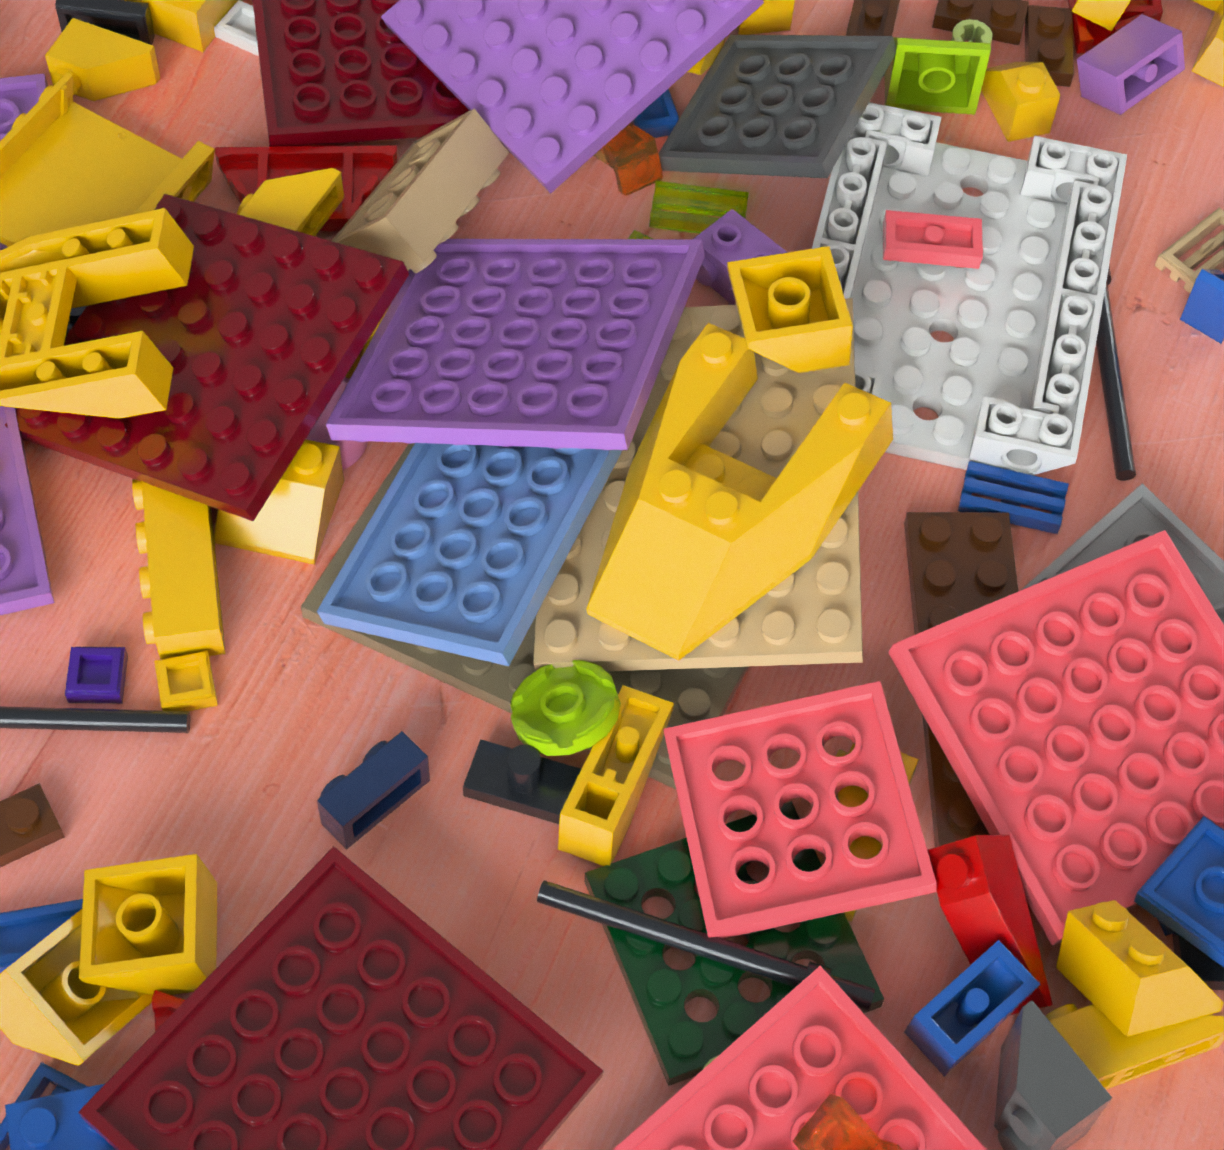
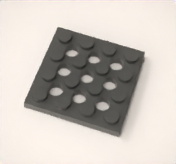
[656,35,896,178]

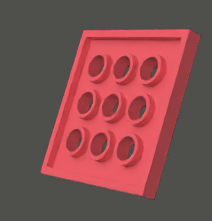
[663,681,936,939]

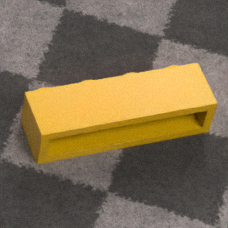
[132,479,226,660]

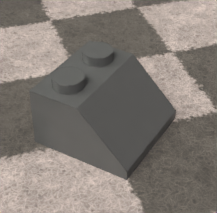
[994,1001,1112,1150]

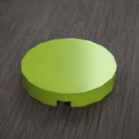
[510,660,621,756]

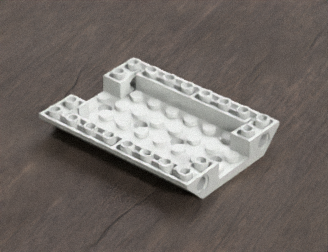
[812,102,1127,475]

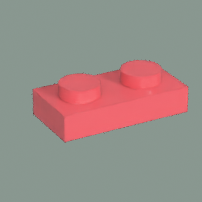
[883,210,983,269]

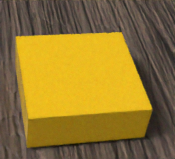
[154,650,218,711]

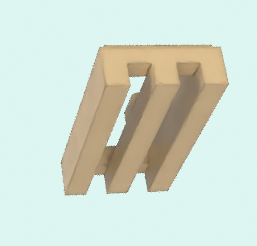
[1155,207,1224,293]

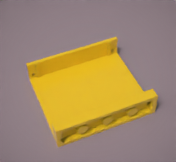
[0,72,215,247]

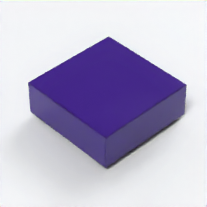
[65,647,128,704]

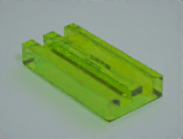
[649,181,749,234]

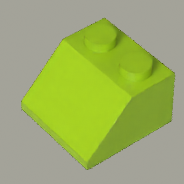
[884,37,991,115]

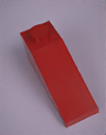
[927,834,1053,1016]

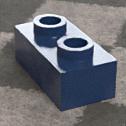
[317,731,430,850]

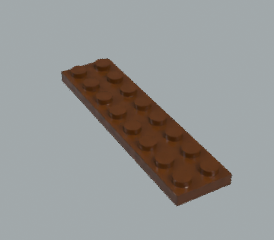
[904,512,1028,903]

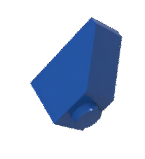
[904,940,1040,1077]

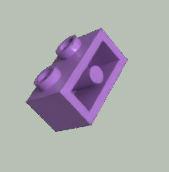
[1077,14,1185,115]
[693,209,788,305]

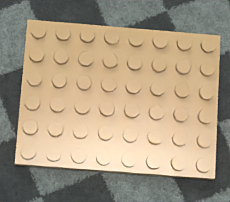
[533,298,863,671]

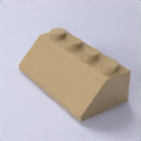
[332,108,509,273]

